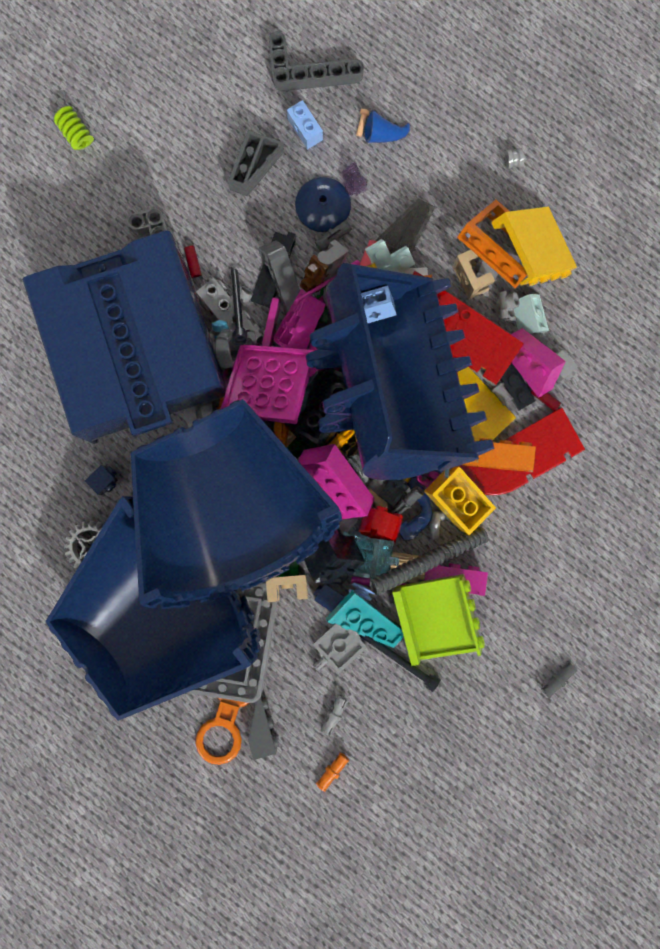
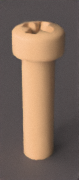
[356,109,370,137]

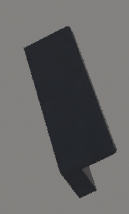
[250,231,296,308]

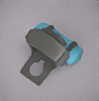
[211,320,258,369]

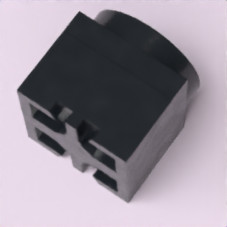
[304,529,365,585]

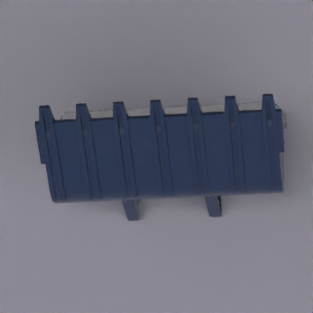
[306,263,495,480]

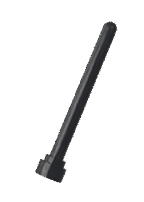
[231,269,248,345]
[359,635,441,692]

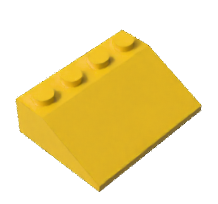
[457,367,516,441]

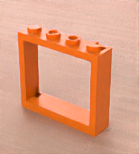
[457,200,528,289]

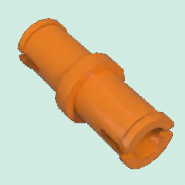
[316,752,350,792]

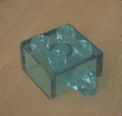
[348,536,399,579]

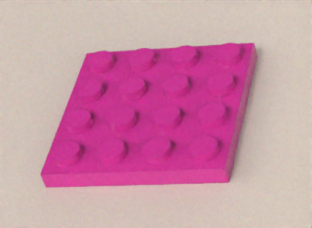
[221,345,314,424]

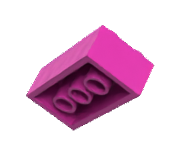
[298,444,375,519]

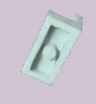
[514,294,549,334]

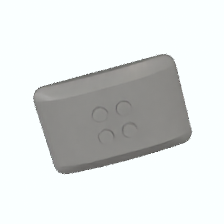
[189,583,278,703]

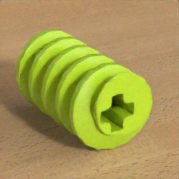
[54,106,94,150]

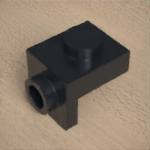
[379,479,409,507]

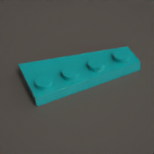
[326,590,404,648]

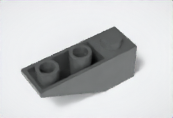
[248,695,280,760]

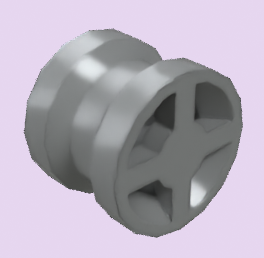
[505,148,524,169]

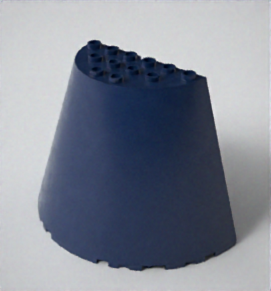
[131,399,342,609]
[45,496,261,721]

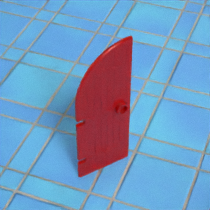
[412,271,524,385]
[459,407,585,495]

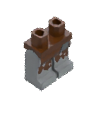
[300,239,349,293]

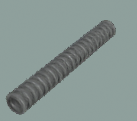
[370,527,488,595]

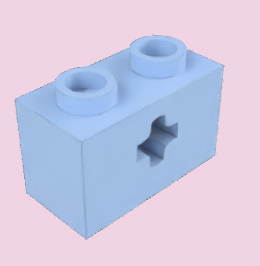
[287,100,323,150]
[361,286,397,323]

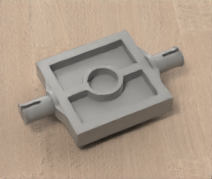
[313,624,368,674]

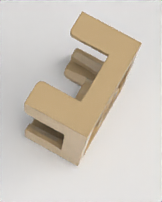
[452,250,495,300]
[266,575,308,602]

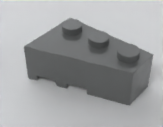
[228,130,284,197]

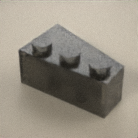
[376,198,435,255]

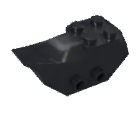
[284,368,346,448]

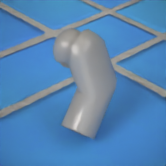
[430,510,445,539]

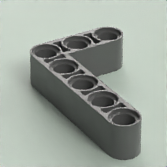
[269,31,364,91]

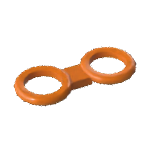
[195,698,250,765]

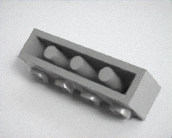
[196,278,263,345]

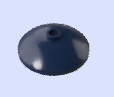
[295,177,351,232]

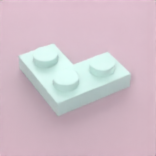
[365,239,415,273]

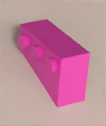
[272,289,326,349]
[511,328,566,398]
[423,563,488,596]

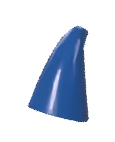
[365,110,410,143]

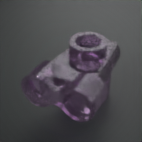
[341,162,367,196]

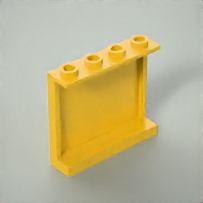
[491,206,577,286]

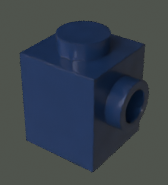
[85,465,118,496]

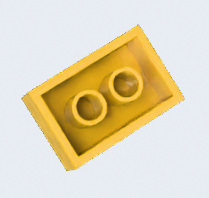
[424,466,496,535]

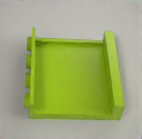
[392,574,485,666]

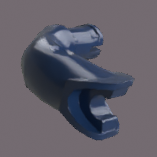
[399,478,432,541]

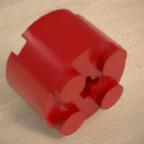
[359,506,403,544]

